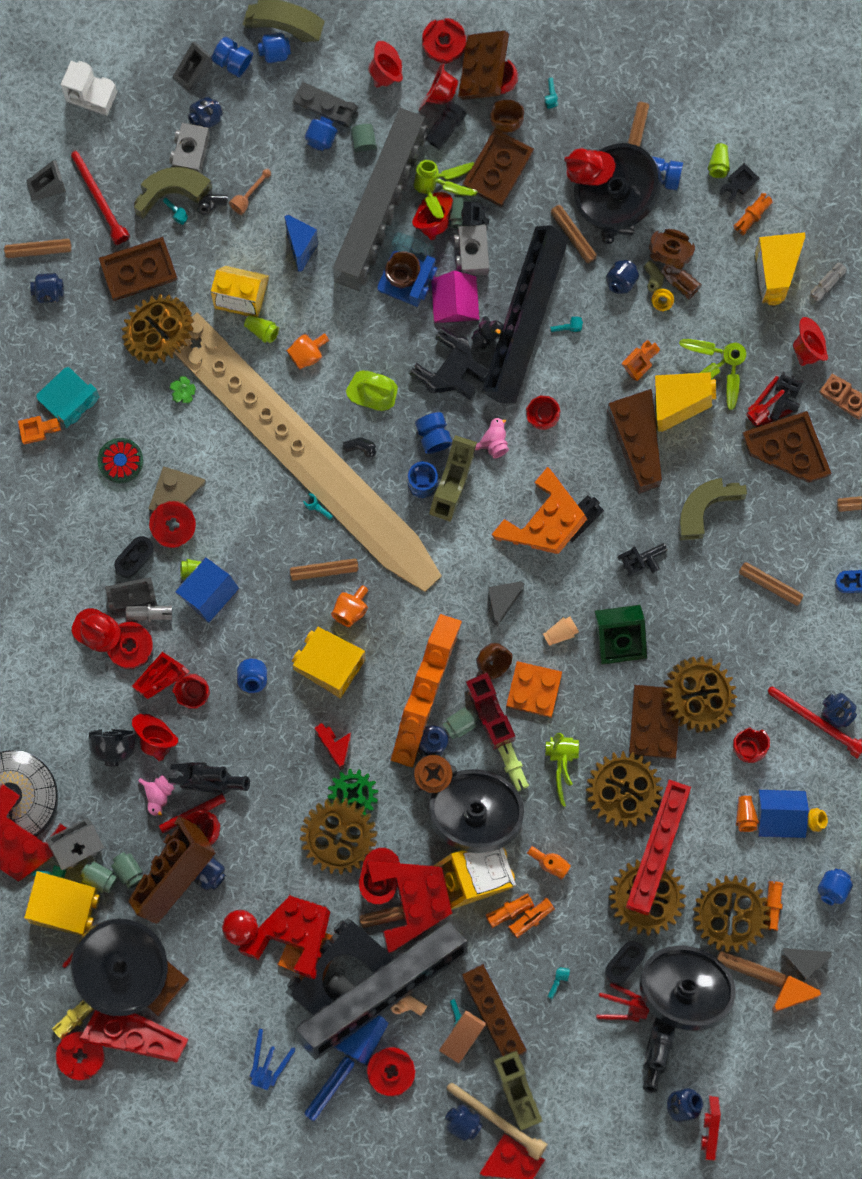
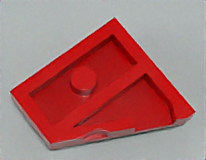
[131,652,189,699]
[701,1096,721,1160]
[479,1134,545,1179]

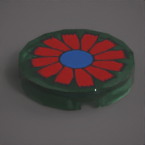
[97,438,144,484]

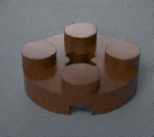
[649,229,695,269]

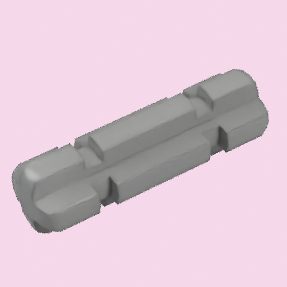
[810,263,847,301]

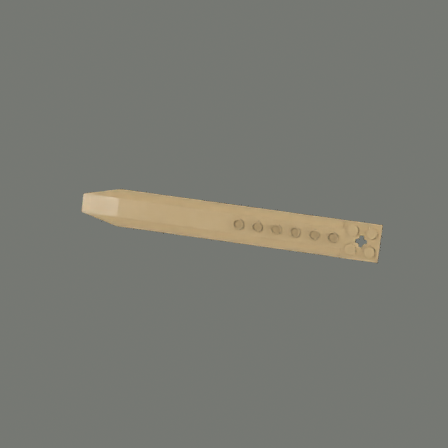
[167,312,442,592]

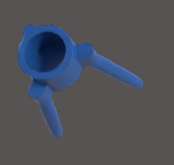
[249,1029,296,1090]

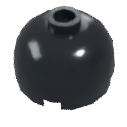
[88,729,136,767]

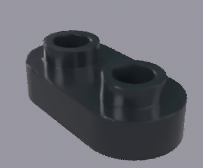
[114,536,154,578]
[605,941,645,984]

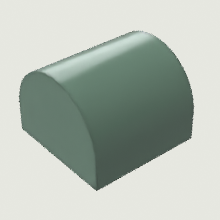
[351,124,377,153]

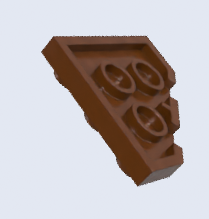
[742,411,832,483]

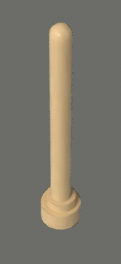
[447,1083,548,1160]

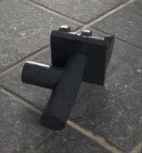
[769,372,804,421]
[617,543,667,578]

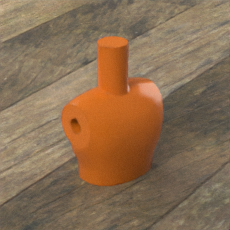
[286,333,330,370]
[331,585,369,627]
[527,846,571,880]

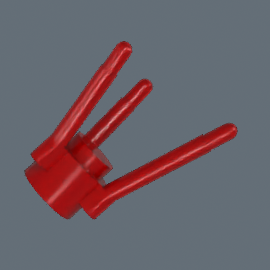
[746,376,794,427]
[596,983,649,1022]

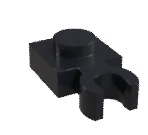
[719,163,760,203]
[461,201,490,226]

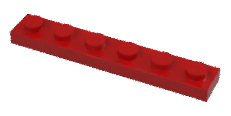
[626,779,691,916]

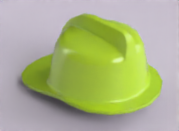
[346,370,398,411]

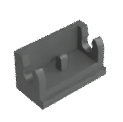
[105,577,157,614]

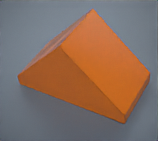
[772,975,821,1012]

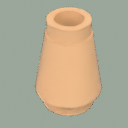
[543,616,579,646]

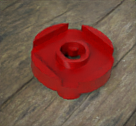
[422,18,466,64]
[149,501,196,548]
[107,622,153,669]
[56,1032,105,1081]
[367,1047,415,1097]

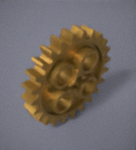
[121,294,194,364]
[662,656,737,733]
[586,751,663,829]
[300,797,378,875]
[608,859,686,936]
[693,875,771,953]

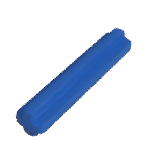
[304,1056,355,1121]

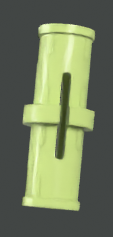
[497,743,529,791]

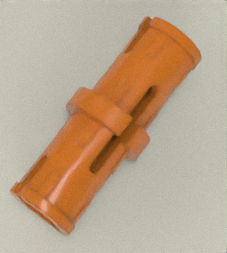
[733,193,773,235]
[764,881,784,931]
[485,893,534,928]
[508,898,555,939]

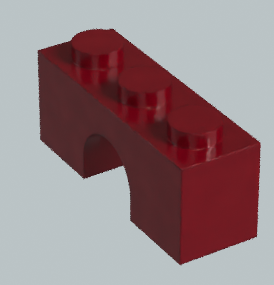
[465,673,516,750]

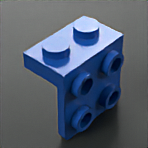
[377,251,438,307]

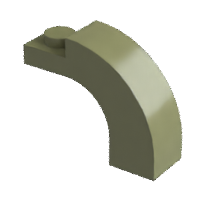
[242,0,325,42]
[134,167,212,219]
[429,435,477,522]
[679,478,747,541]
[494,1051,543,1131]

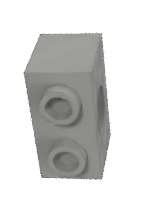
[169,123,210,173]
[454,225,489,276]

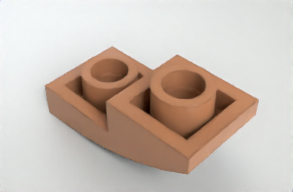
[820,374,862,420]
[439,1011,486,1063]

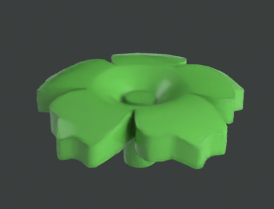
[169,376,196,404]

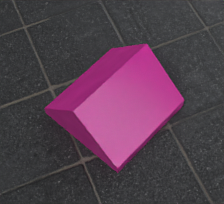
[431,270,479,323]

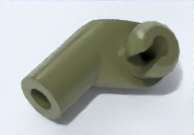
[643,260,664,293]

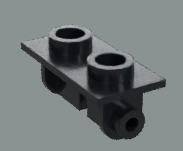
[570,495,604,543]

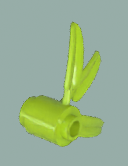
[413,160,477,219]
[679,339,746,410]
[545,733,579,807]

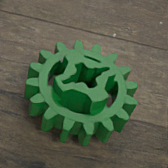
[327,769,379,815]

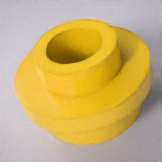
[651,289,674,311]
[807,808,828,832]

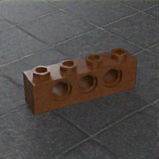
[461,964,527,1057]

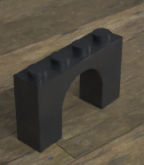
[285,919,394,1016]

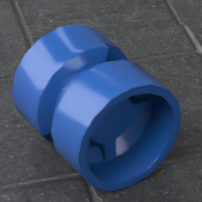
[211,36,253,77]
[652,156,683,191]
[415,412,453,454]
[408,461,438,498]

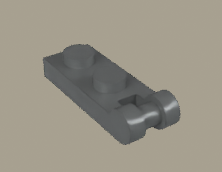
[293,82,359,128]

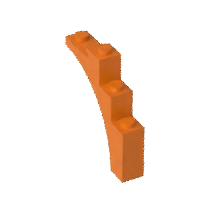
[390,614,462,768]

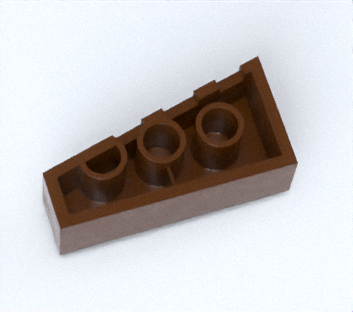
[607,389,662,494]
[129,816,216,924]

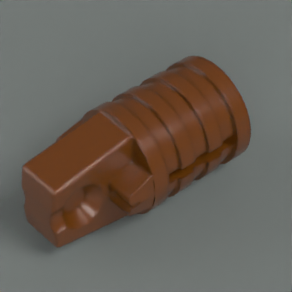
[661,264,702,300]

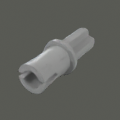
[126,604,172,622]

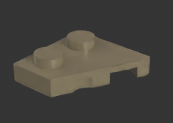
[148,466,206,512]

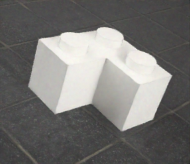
[61,61,117,116]

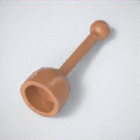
[229,169,271,215]

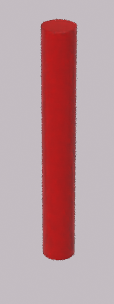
[159,794,226,833]

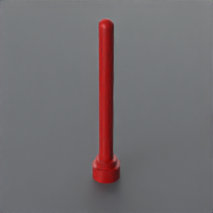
[71,151,130,245]
[767,687,862,759]

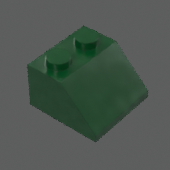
[595,605,648,665]

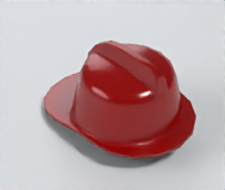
[368,41,403,88]
[418,63,458,111]
[564,148,615,185]
[412,192,453,240]
[793,317,828,366]
[71,608,121,652]
[132,714,179,761]
[359,848,400,905]

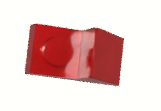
[314,723,352,770]

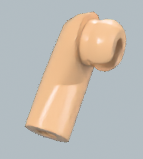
[391,995,427,1016]

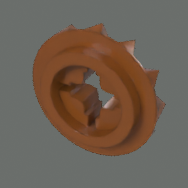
[414,755,452,793]

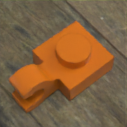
[621,340,660,381]
[18,416,61,445]

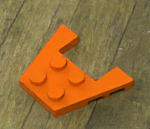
[491,467,587,554]

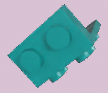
[36,367,99,428]

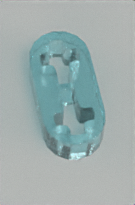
[391,232,435,260]

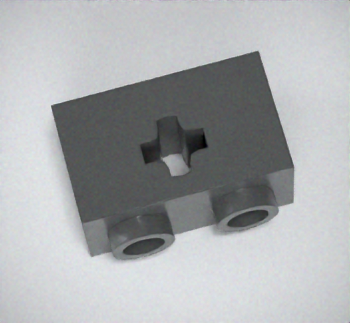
[45,818,104,870]

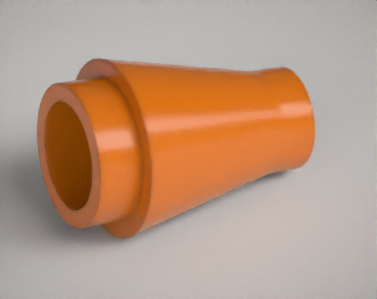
[736,795,759,832]

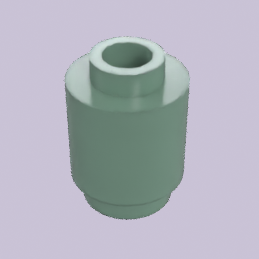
[448,194,471,229]
[443,707,479,740]
[111,852,143,889]
[81,861,118,894]

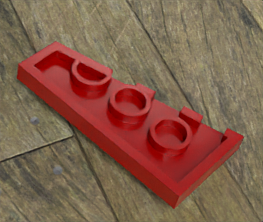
[80,1010,189,1062]

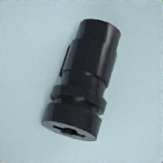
[426,101,467,150]

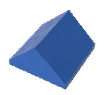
[284,215,318,272]
[175,557,239,623]
[758,790,809,838]
[334,1015,389,1066]

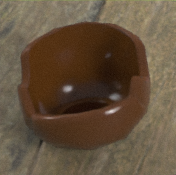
[490,99,525,133]
[385,251,420,289]
[476,643,513,679]

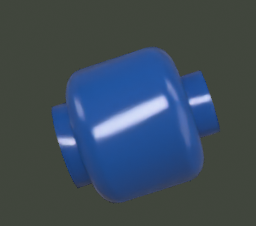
[258,32,291,63]
[305,116,338,152]
[237,658,267,693]
[817,868,853,905]

